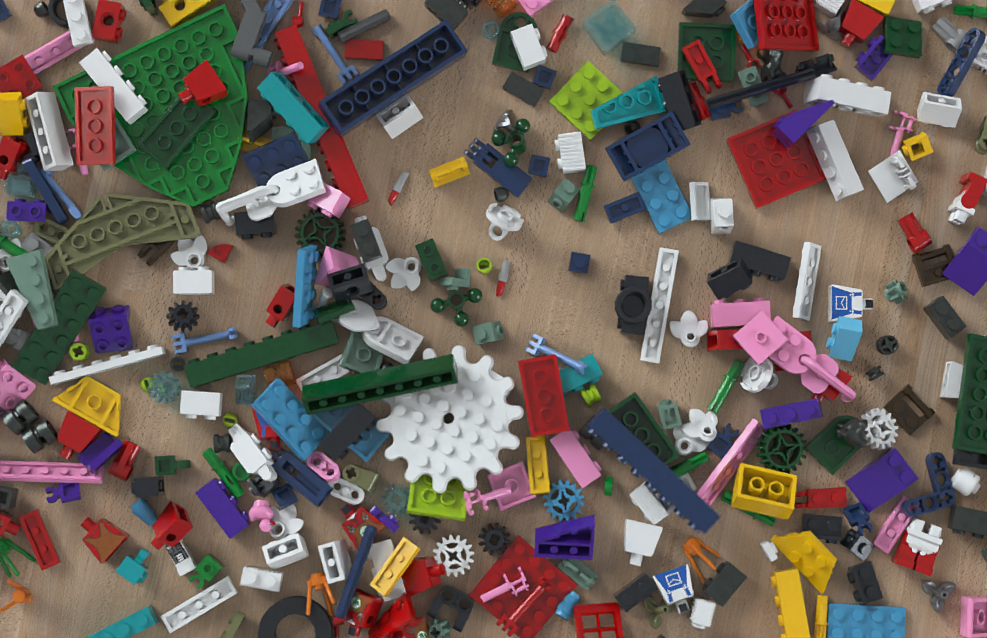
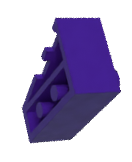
[534,515,595,560]

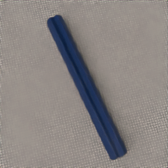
[335,525,377,619]

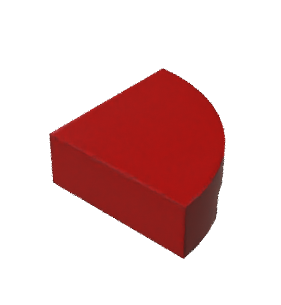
[207,244,234,263]

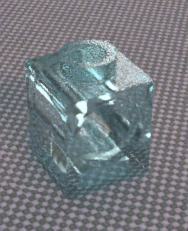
[234,374,258,405]

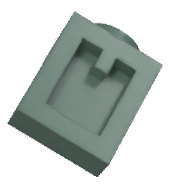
[655,399,682,430]

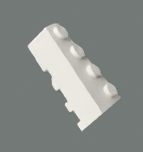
[802,74,891,117]

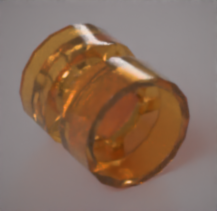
[485,0,518,18]
[263,360,297,387]

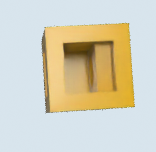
[901,132,933,161]

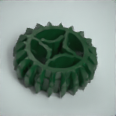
[295,208,347,259]
[755,424,808,474]

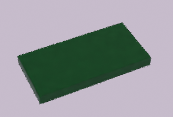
[137,97,217,170]

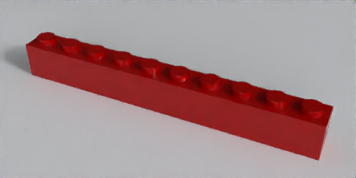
[274,24,370,210]

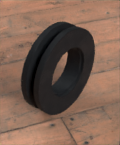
[258,596,333,638]

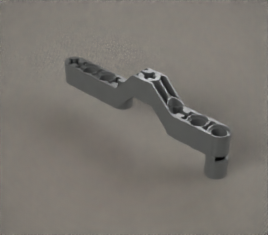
[231,0,273,68]

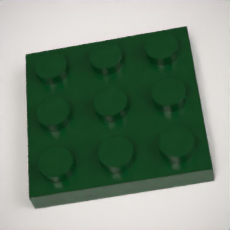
[677,22,736,82]

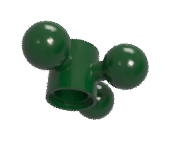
[491,118,530,167]
[430,288,483,327]

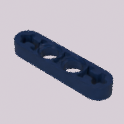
[938,28,986,97]
[21,156,69,225]

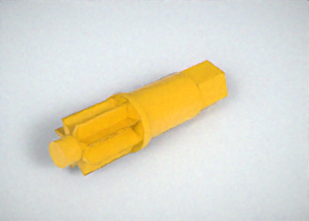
[814,595,828,638]

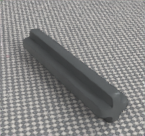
[337,9,391,42]

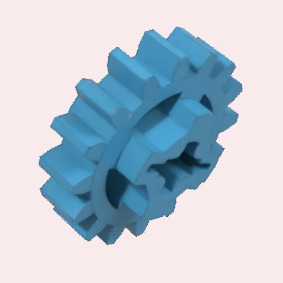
[543,480,585,522]

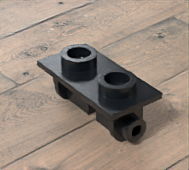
[795,53,837,77]

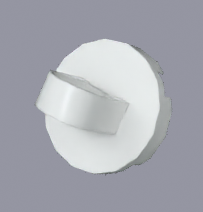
[486,203,524,241]
[740,358,778,393]

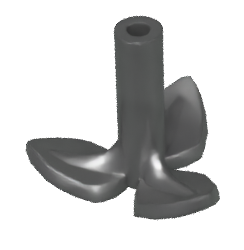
[816,8,846,40]
[493,110,525,136]
[922,581,956,612]

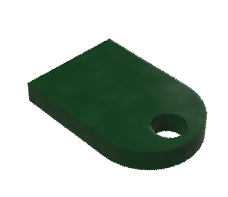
[492,12,537,73]
[805,415,861,475]

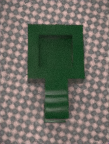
[325,10,358,40]
[155,455,190,476]

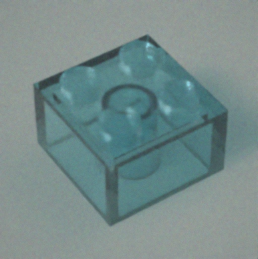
[582,0,636,56]

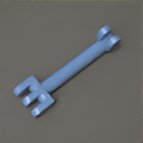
[311,24,359,85]
[40,168,83,220]
[171,327,238,354]
[525,334,588,375]

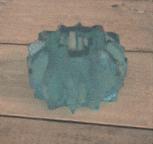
[147,371,181,404]
[381,483,409,516]

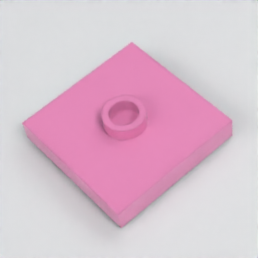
[732,311,788,365]
[487,461,536,511]

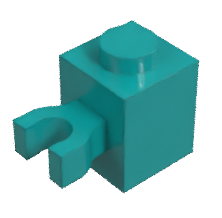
[115,548,151,585]

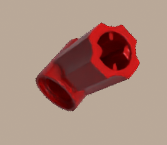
[898,212,932,253]
[108,440,141,482]

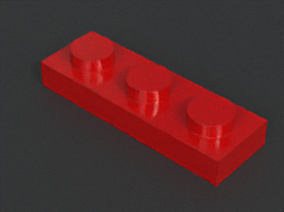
[18,509,61,570]

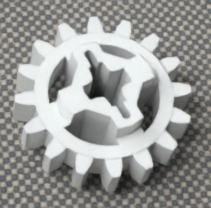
[861,408,898,450]
[433,534,474,577]

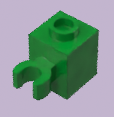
[189,553,225,589]

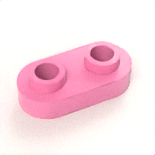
[307,451,341,483]

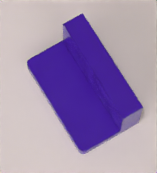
[77,432,123,474]

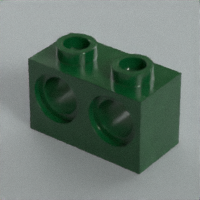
[415,238,448,283]

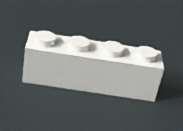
[79,48,148,124]
[25,92,74,171]
[806,120,864,201]

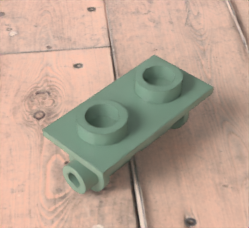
[737,66,769,108]
[557,559,599,591]

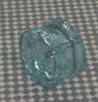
[483,21,500,40]
[1,220,21,237]

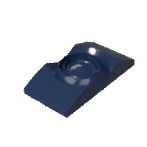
[605,111,691,182]

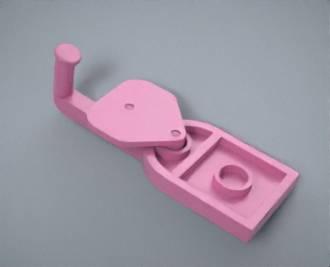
[768,316,856,402]

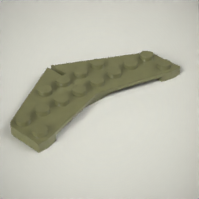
[45,193,202,291]

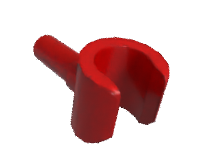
[292,1,304,28]
[741,45,760,68]
[772,87,793,109]
[332,615,344,638]

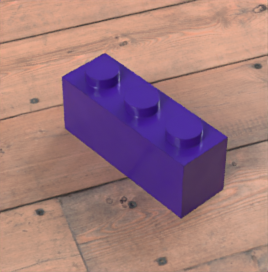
[760,398,824,429]
[195,478,250,539]

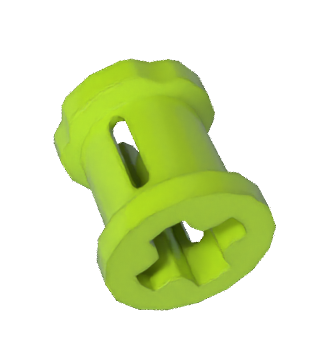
[69,343,91,361]

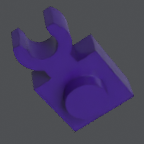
[45,483,81,503]
[370,505,400,533]

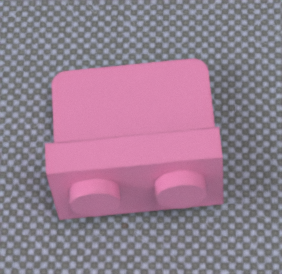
[0,357,36,412]

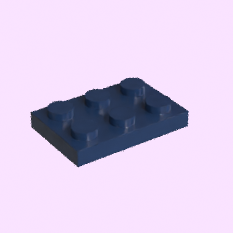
[242,131,310,187]

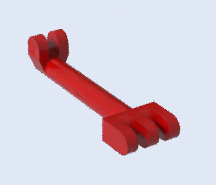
[496,578,552,637]

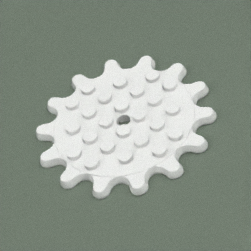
[375,345,524,493]

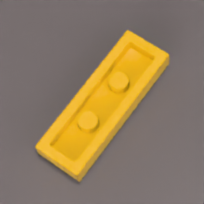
[525,435,551,495]
[370,537,420,597]

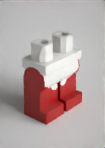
[948,172,987,226]
[892,518,943,577]

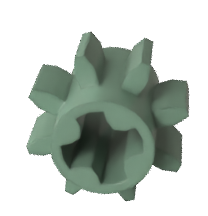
[884,279,908,305]
[428,617,452,638]

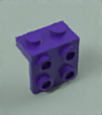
[88,305,133,353]

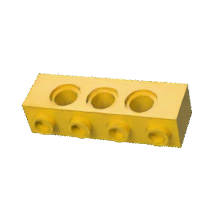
[158,0,219,28]

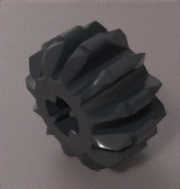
[166,300,200,333]
[409,514,441,534]
[478,523,511,556]

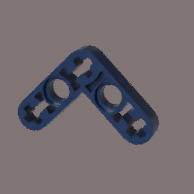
[901,452,956,517]

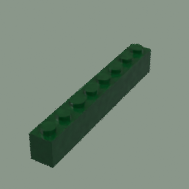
[184,320,340,388]
[302,354,458,415]

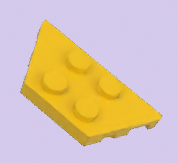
[52,376,122,437]
[770,531,837,594]

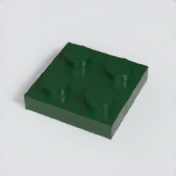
[883,16,922,59]

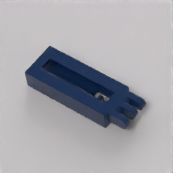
[464,138,533,198]
[271,448,334,507]

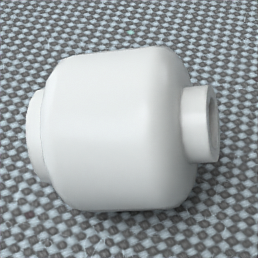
[951,467,981,496]

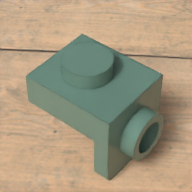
[548,178,580,213]
[439,268,471,291]
[472,321,504,345]

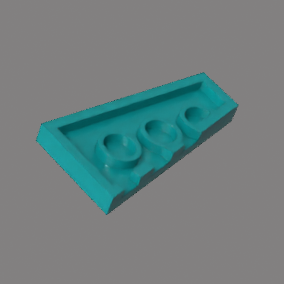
[590,75,667,130]

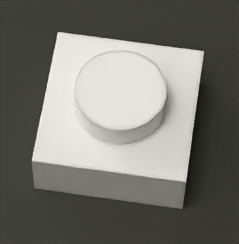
[759,540,778,562]

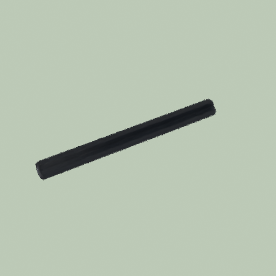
[706,68,816,109]

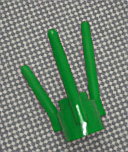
[0,537,36,577]

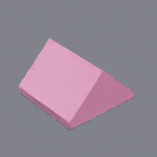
[315,246,359,289]
[960,596,987,638]

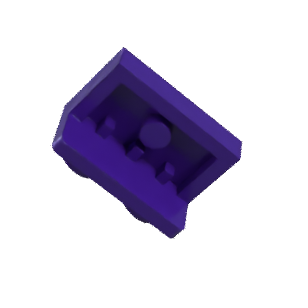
[854,35,893,81]
[6,199,51,222]

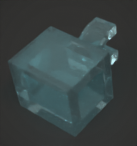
[4,163,35,198]

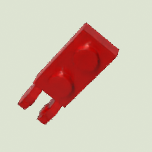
[681,39,722,95]
[794,487,847,509]

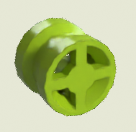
[580,384,602,407]

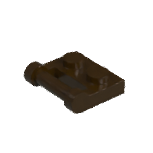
[912,244,954,287]
[883,384,935,435]

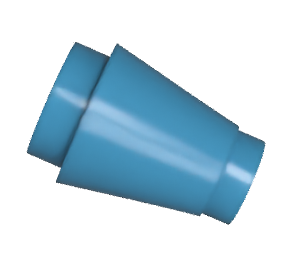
[130,498,158,526]
[555,591,580,621]

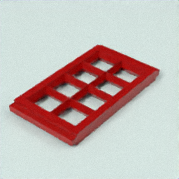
[573,602,624,638]

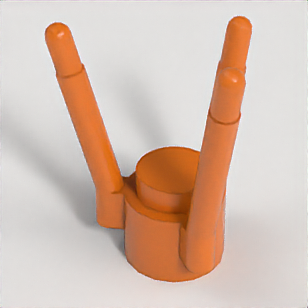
[682,536,720,584]
[306,572,335,618]
[0,580,34,614]

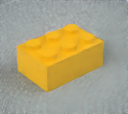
[731,463,797,520]

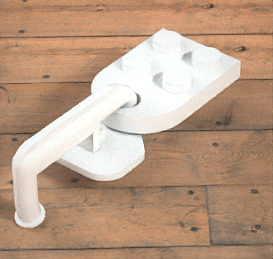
[215,159,326,226]
[317,288,424,364]

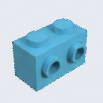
[826,316,862,361]

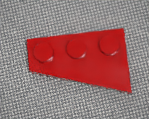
[367,593,417,638]

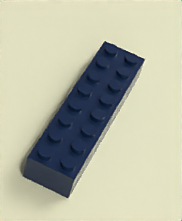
[318,20,468,138]
[587,408,721,534]

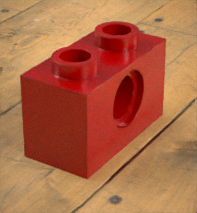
[91,0,127,44]

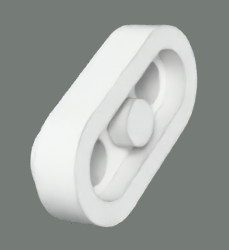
[328,477,365,505]

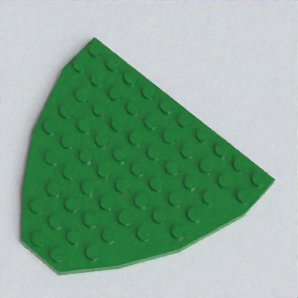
[53,4,249,208]

